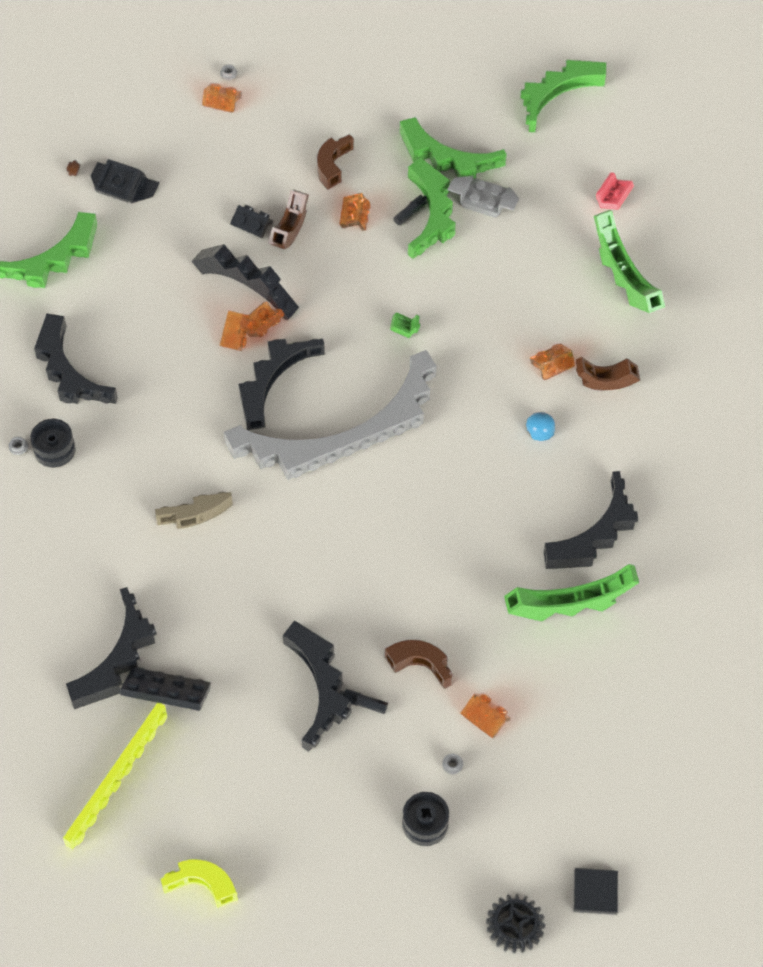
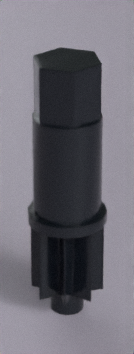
[393,195,428,225]
[340,688,388,714]

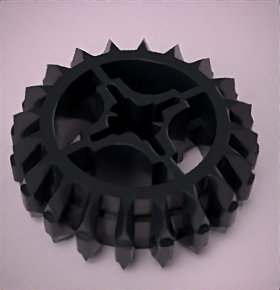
[486,893,545,954]

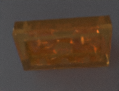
[339,193,370,231]
[219,310,252,351]

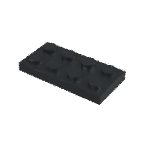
[120,667,211,711]

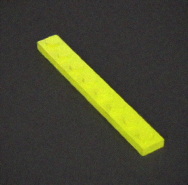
[63,703,167,849]

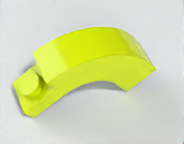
[160,859,238,908]

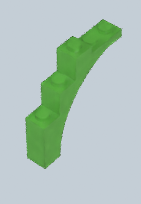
[520,60,606,132]
[400,117,507,179]
[408,157,456,259]
[594,210,665,313]
[0,212,97,288]
[504,564,640,622]

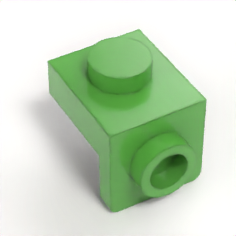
[390,312,420,338]

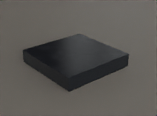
[574,868,618,915]

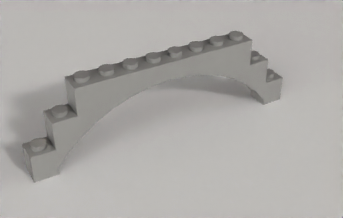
[224,350,437,480]

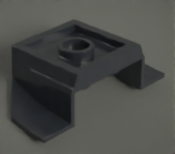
[91,159,160,203]

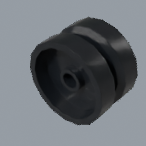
[30,418,76,468]
[402,792,449,846]

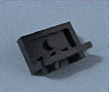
[230,204,273,238]

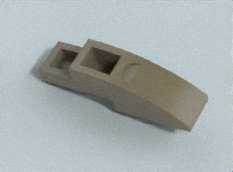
[155,492,233,529]

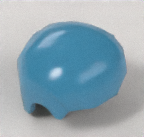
[526,412,555,441]

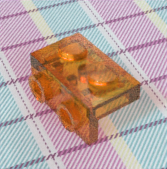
[202,83,242,113]
[240,301,285,338]
[530,344,575,380]
[460,693,511,738]

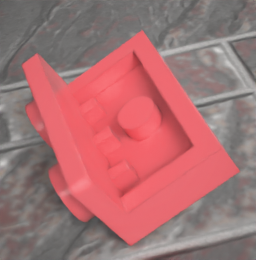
[596,172,634,209]

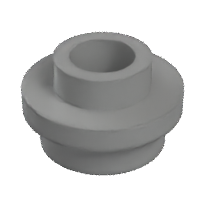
[220,64,237,80]
[9,437,28,455]
[442,754,463,774]

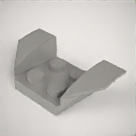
[448,176,519,218]

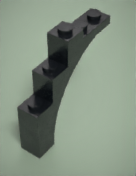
[191,244,299,320]
[34,313,118,404]
[239,338,325,430]
[543,471,638,569]
[66,587,157,710]
[283,620,352,752]

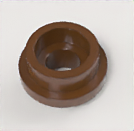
[66,159,81,177]

